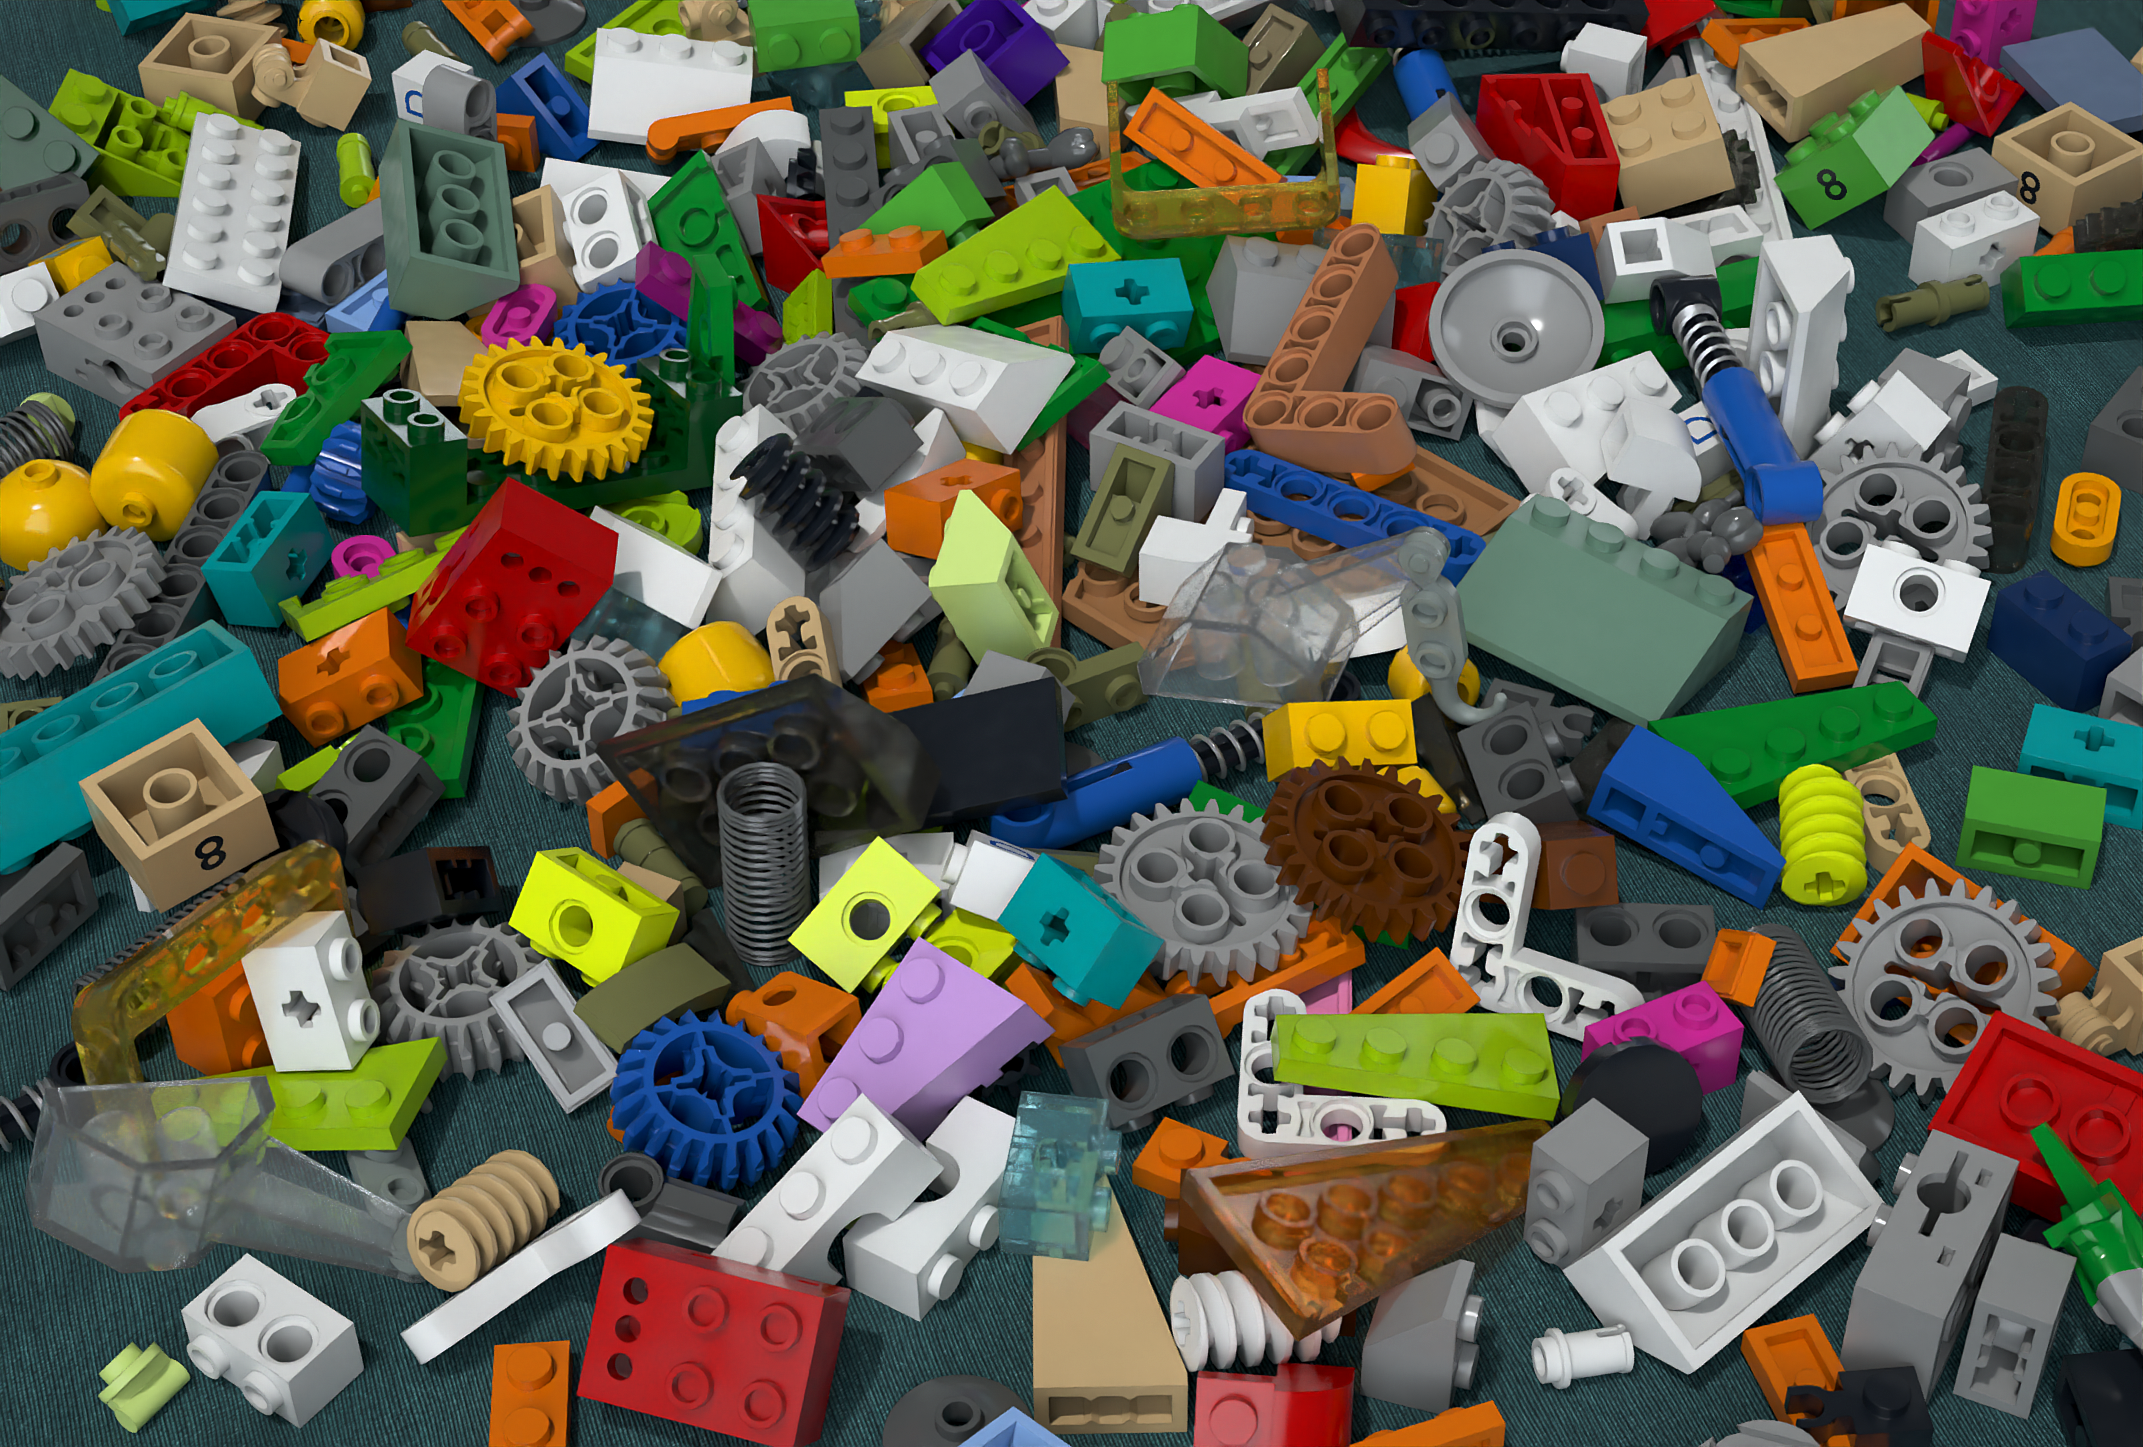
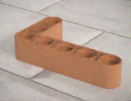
[1242,223,1417,475]

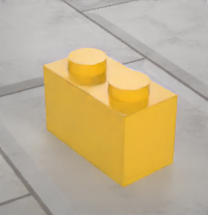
[1351,155,1438,238]
[1262,699,1417,782]

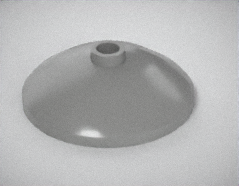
[1428,249,1605,409]

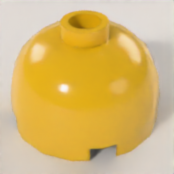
[0,459,113,572]

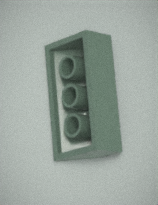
[378,118,520,321]

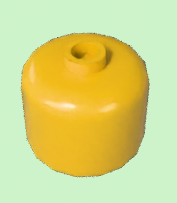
[89,409,220,542]
[657,621,775,707]

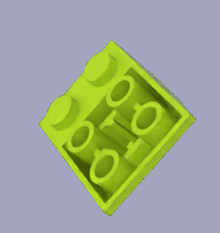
[48,68,191,198]

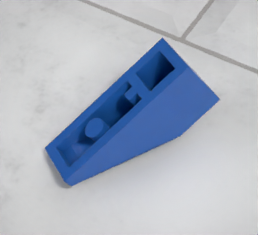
[1586,725,1787,910]

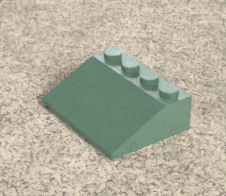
[1456,493,1754,729]

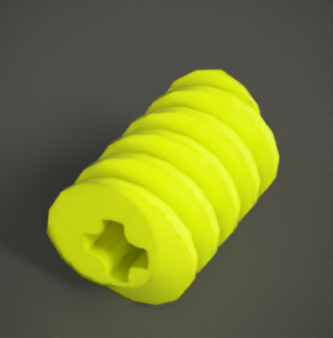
[1778,763,1868,907]

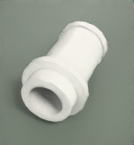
[1531,1323,1634,1389]

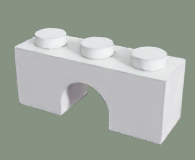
[710,1093,944,1285]
[843,1095,1043,1322]

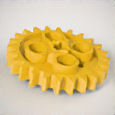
[457,336,654,482]

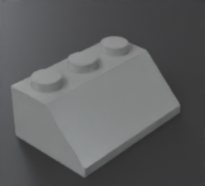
[1205,235,1396,366]

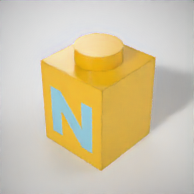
[28,236,114,297]

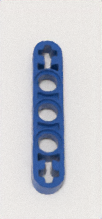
[1224,449,1486,588]

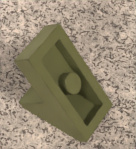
[1070,442,1175,579]

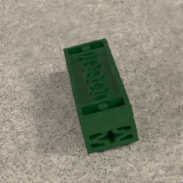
[361,348,743,537]

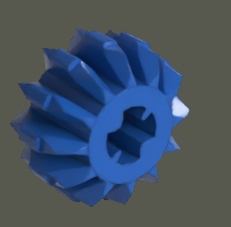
[308,420,378,525]

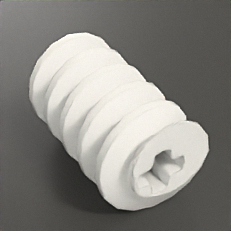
[1170,1264,1342,1372]

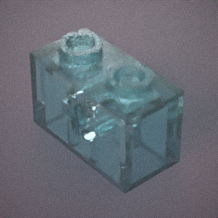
[998,1091,1122,1261]

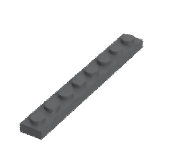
[819,106,882,354]

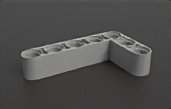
[279,64,497,306]

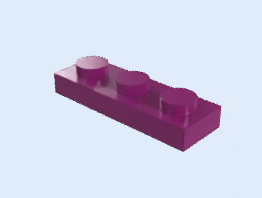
[635,240,783,366]

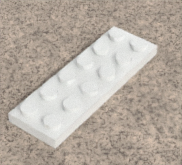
[162,111,301,314]

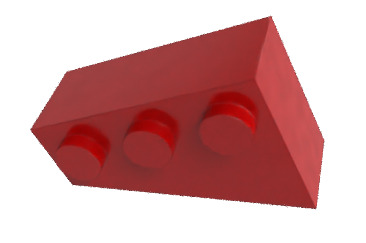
[1475,73,1621,222]

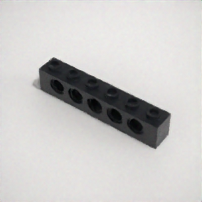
[1331,0,1650,50]

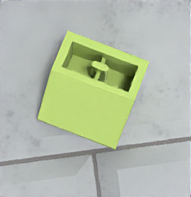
[928,489,1059,666]

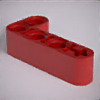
[118,312,330,422]

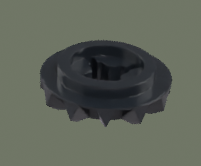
[786,148,817,201]

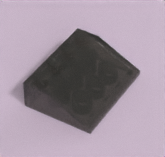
[595,673,942,890]

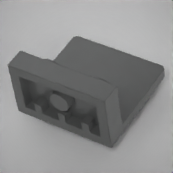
[0,842,99,992]

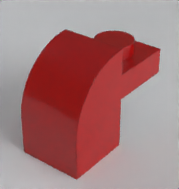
[1193,1363,1355,1447]

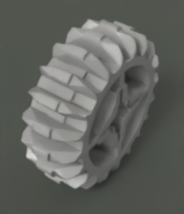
[1418,157,1557,284]
[736,330,870,436]
[505,634,679,808]
[369,916,549,1083]

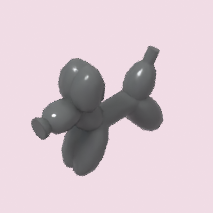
[989,126,1098,183]
[1649,489,1764,574]

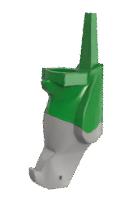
[2030,1122,2143,1355]

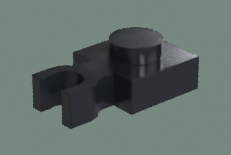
[1784,1366,1934,1447]

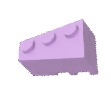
[796,936,1056,1142]

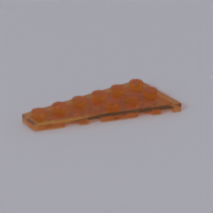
[1179,1119,1552,1342]

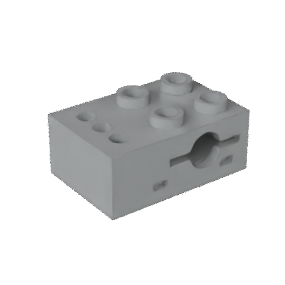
[33,261,237,407]
[1839,1129,2020,1405]

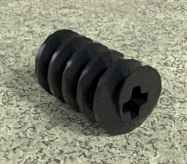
[730,433,861,573]

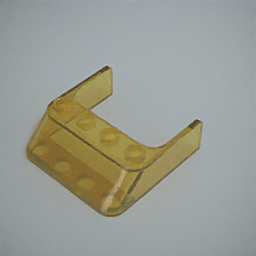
[1106,68,1341,242]
[71,839,362,1185]

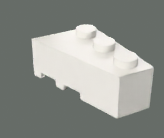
[1491,351,1682,499]

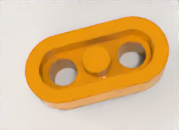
[2050,472,2121,567]

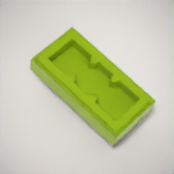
[782,268,834,345]

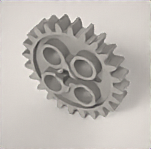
[1804,442,1993,632]
[0,526,167,680]
[1093,798,1314,987]
[1828,878,2062,1105]

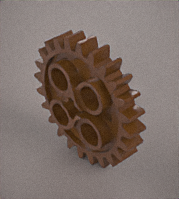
[1259,756,1473,945]

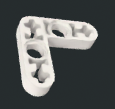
[1449,812,1645,1042]
[1237,988,1447,1172]
[400,1188,642,1365]

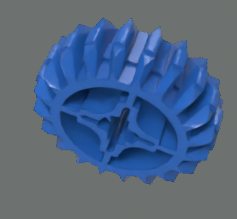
[551,277,687,379]
[610,1009,804,1194]

